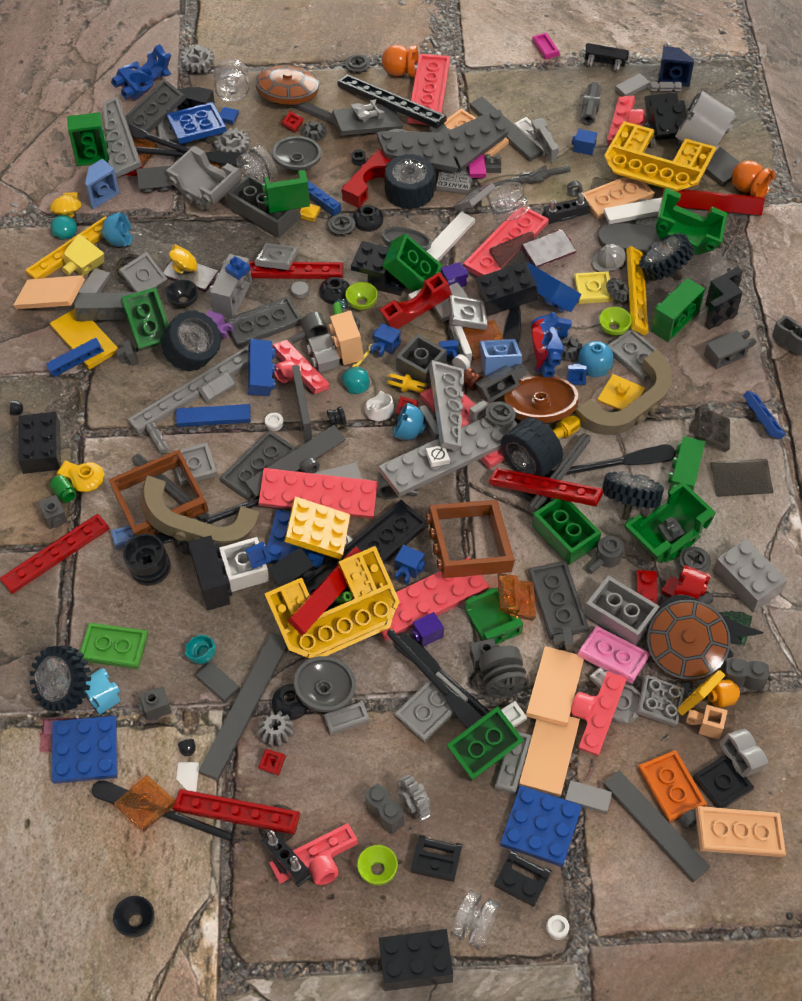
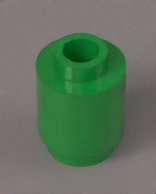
[49,475,76,503]

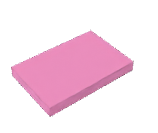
[577,626,650,684]

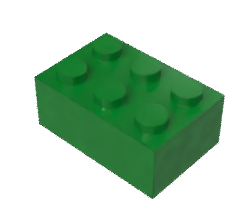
[67,112,109,167]
[383,233,442,292]
[651,278,705,342]
[120,287,169,352]
[532,499,601,565]
[447,706,524,781]

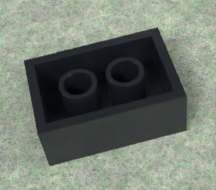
[475,262,538,316]
[18,412,61,474]
[188,536,232,611]
[379,929,453,991]

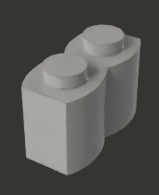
[306,333,340,373]
[720,728,769,777]

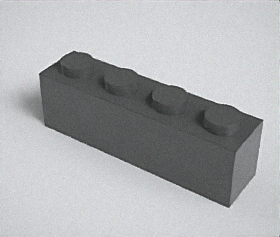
[74,292,137,321]

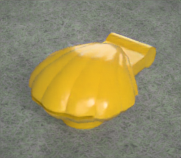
[50,192,82,218]
[169,244,198,274]
[56,460,105,493]

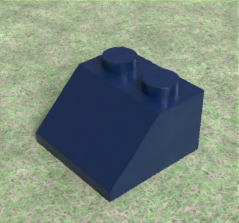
[658,46,694,87]

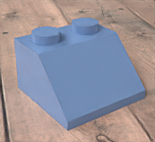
[85,159,120,209]
[480,339,522,377]

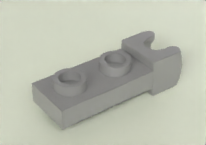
[530,118,559,162]

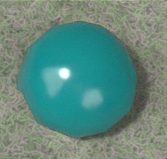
[50,215,77,240]
[341,366,370,394]
[184,635,216,665]

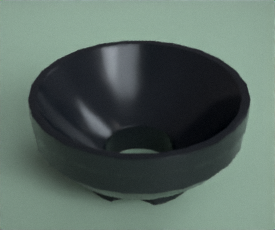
[353,205,383,232]
[319,277,350,305]
[166,279,198,308]
[272,684,309,720]
[113,896,155,938]

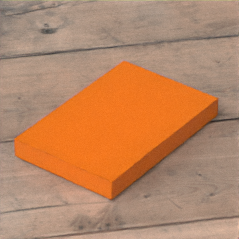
[638,750,707,823]

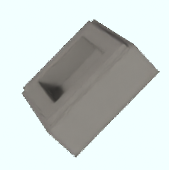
[468,400,488,423]

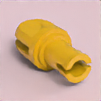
[387,373,427,393]
[552,415,581,439]

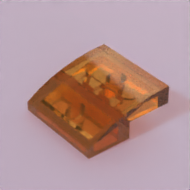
[462,320,504,360]
[498,573,536,621]

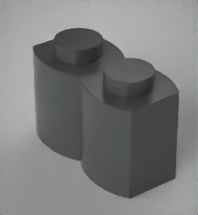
[772,315,802,355]
[722,658,769,691]
[365,784,404,834]

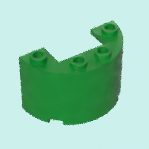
[656,187,728,254]
[624,482,716,564]

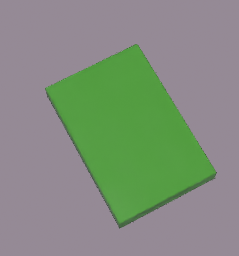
[80,622,148,669]

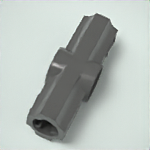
[581,82,601,125]

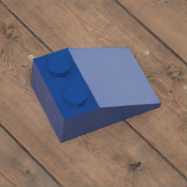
[527,262,582,312]

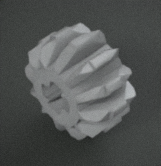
[258,711,293,748]

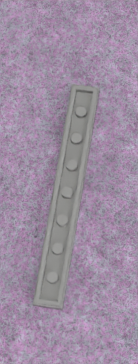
[127,346,248,435]

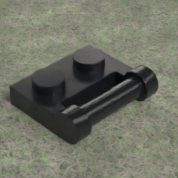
[411,835,463,882]
[494,850,552,907]

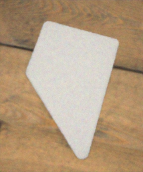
[176,762,199,792]

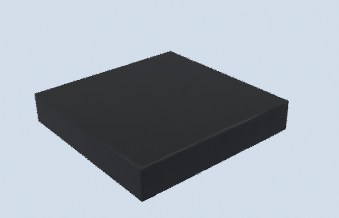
[693,755,754,808]

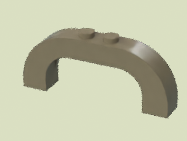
[575,349,672,435]
[140,475,259,548]

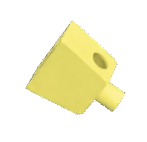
[62,234,104,276]

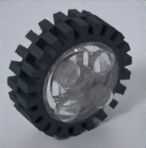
[639,233,695,281]
[602,471,664,520]
[30,646,91,711]

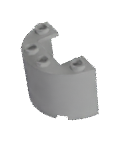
[675,90,736,154]
[166,146,241,210]

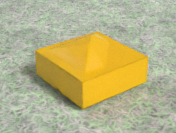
[300,204,321,222]

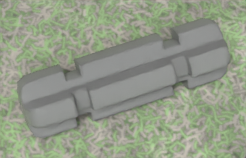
[650,82,682,92]
[146,422,169,454]

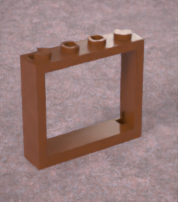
[109,449,209,536]
[426,500,515,578]

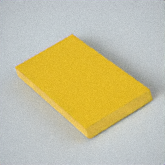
[50,309,118,370]

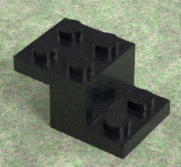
[644,92,687,137]
[351,241,405,296]
[705,266,743,330]

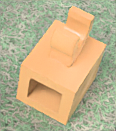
[686,705,728,740]

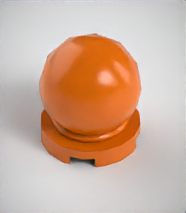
[381,44,418,78]
[731,160,775,197]

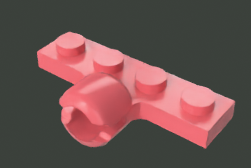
[607,96,646,145]
[272,340,330,394]
[571,671,627,756]
[269,823,358,886]

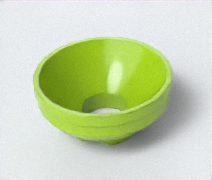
[346,282,378,310]
[599,307,632,335]
[357,845,398,886]

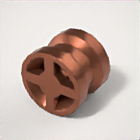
[464,368,483,391]

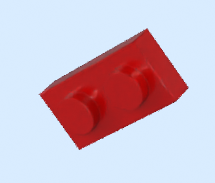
[636,570,658,605]

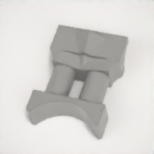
[351,99,384,123]

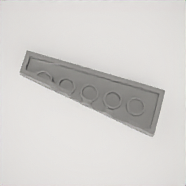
[103,97,142,178]
[429,360,464,451]

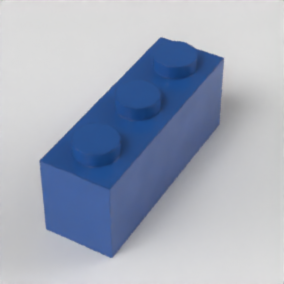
[248,339,275,396]

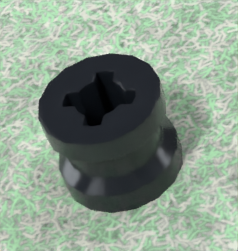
[327,406,346,426]

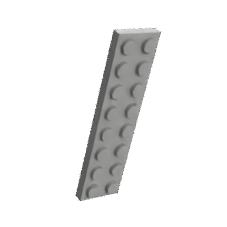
[378,412,517,497]

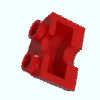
[674,565,711,599]

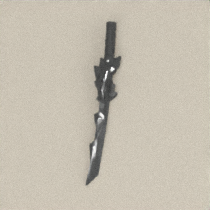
[470,165,571,193]

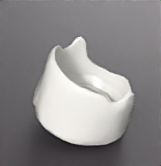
[364,391,394,422]

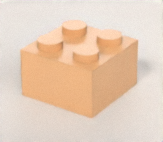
[329,311,364,365]

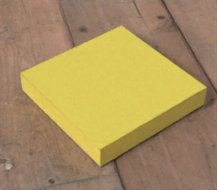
[574,271,614,304]

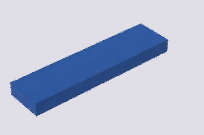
[176,404,251,427]

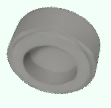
[291,281,309,299]

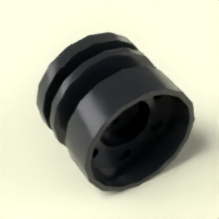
[123,533,171,586]

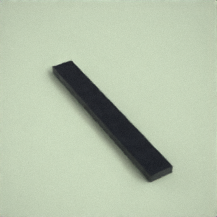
[337,74,447,128]

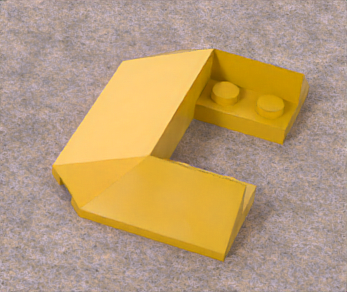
[604,121,717,191]
[264,546,400,659]

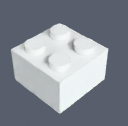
[219,537,270,592]

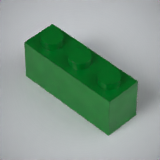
[667,436,706,490]

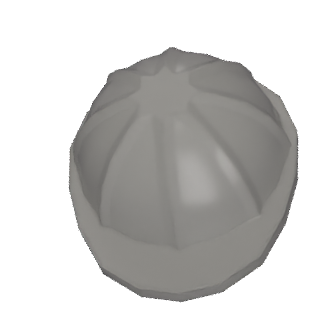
[592,244,626,272]

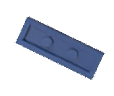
[743,391,786,439]

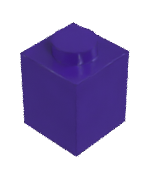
[441,262,468,287]
[411,612,444,647]

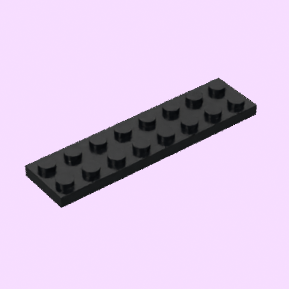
[304,500,428,612]

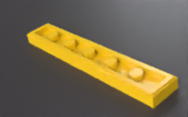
[25,216,107,279]
[626,246,649,336]

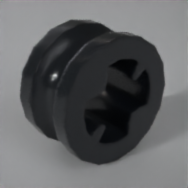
[351,149,366,166]

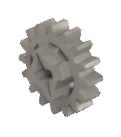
[180,44,215,73]
[214,127,250,153]
[398,774,431,822]

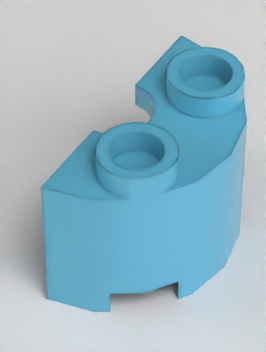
[84,668,120,715]

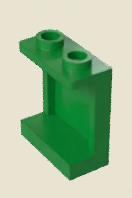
[262,170,310,213]
[465,586,523,645]

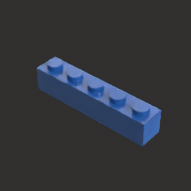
[308,181,341,216]
[46,338,104,377]

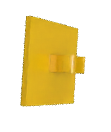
[597,374,646,411]

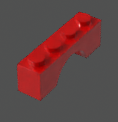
[341,149,391,208]
[380,272,452,329]

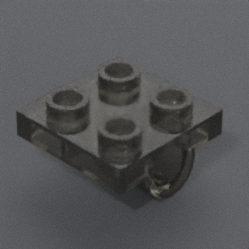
[689,406,730,452]

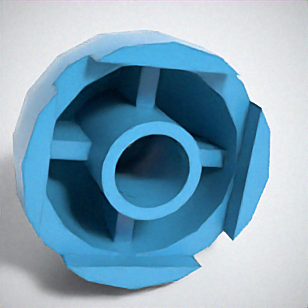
[101,212,133,247]
[577,341,614,377]
[393,403,426,441]

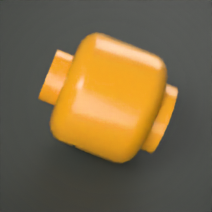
[707,679,740,708]

